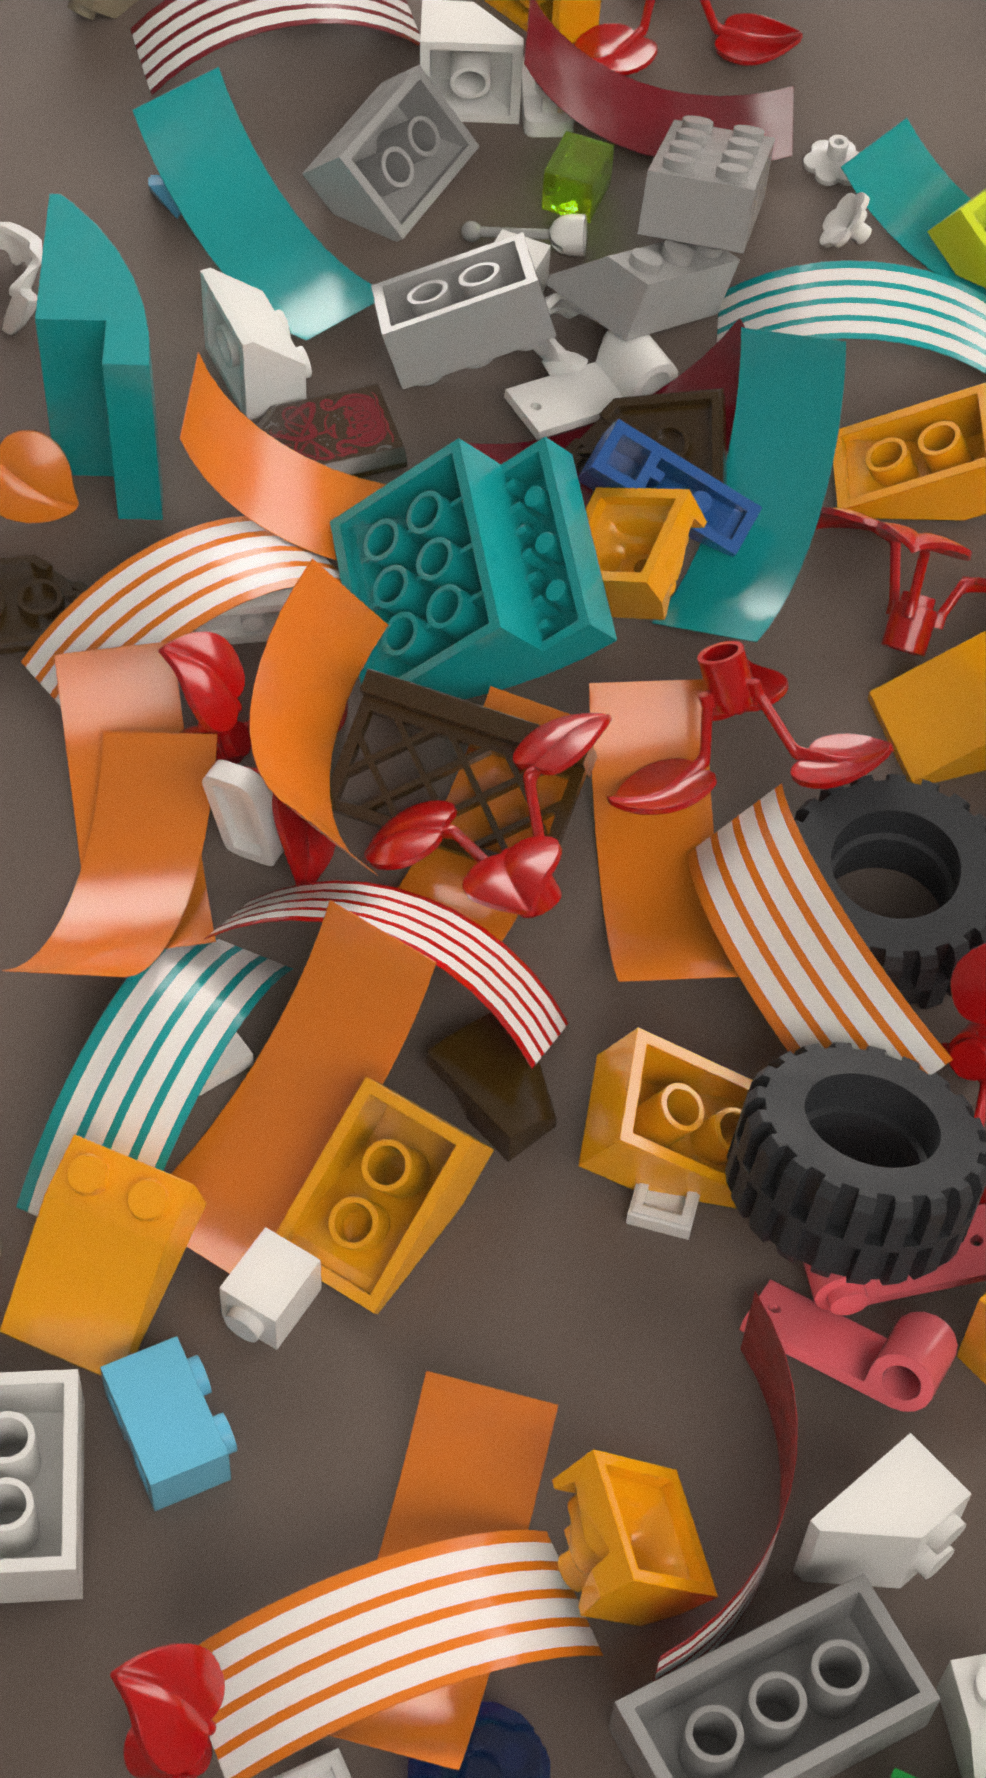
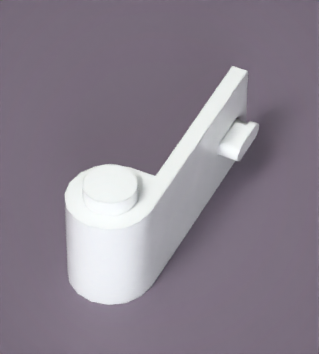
[504,330,678,440]

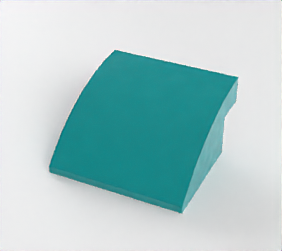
[35,194,163,520]
[330,437,617,700]

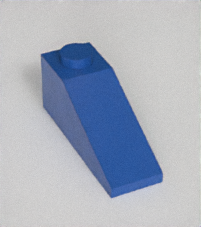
[578,419,762,557]

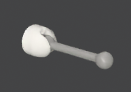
[461,214,587,257]

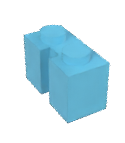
[100,1336,238,1511]

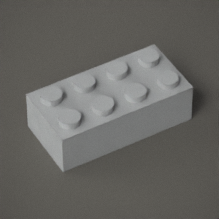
[637,116,775,254]
[609,1573,941,1778]

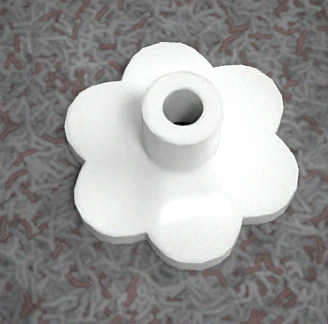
[803,135,860,186]
[819,192,872,248]

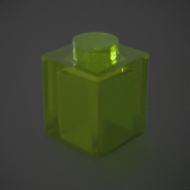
[542,131,614,224]

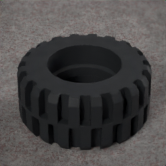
[794,774,986,1009]
[725,1042,986,1285]

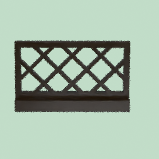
[330,668,597,861]

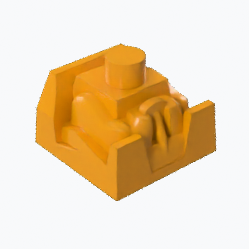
[586,487,707,620]
[552,1449,718,1626]

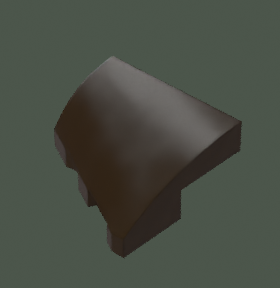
[426,1012,557,1162]

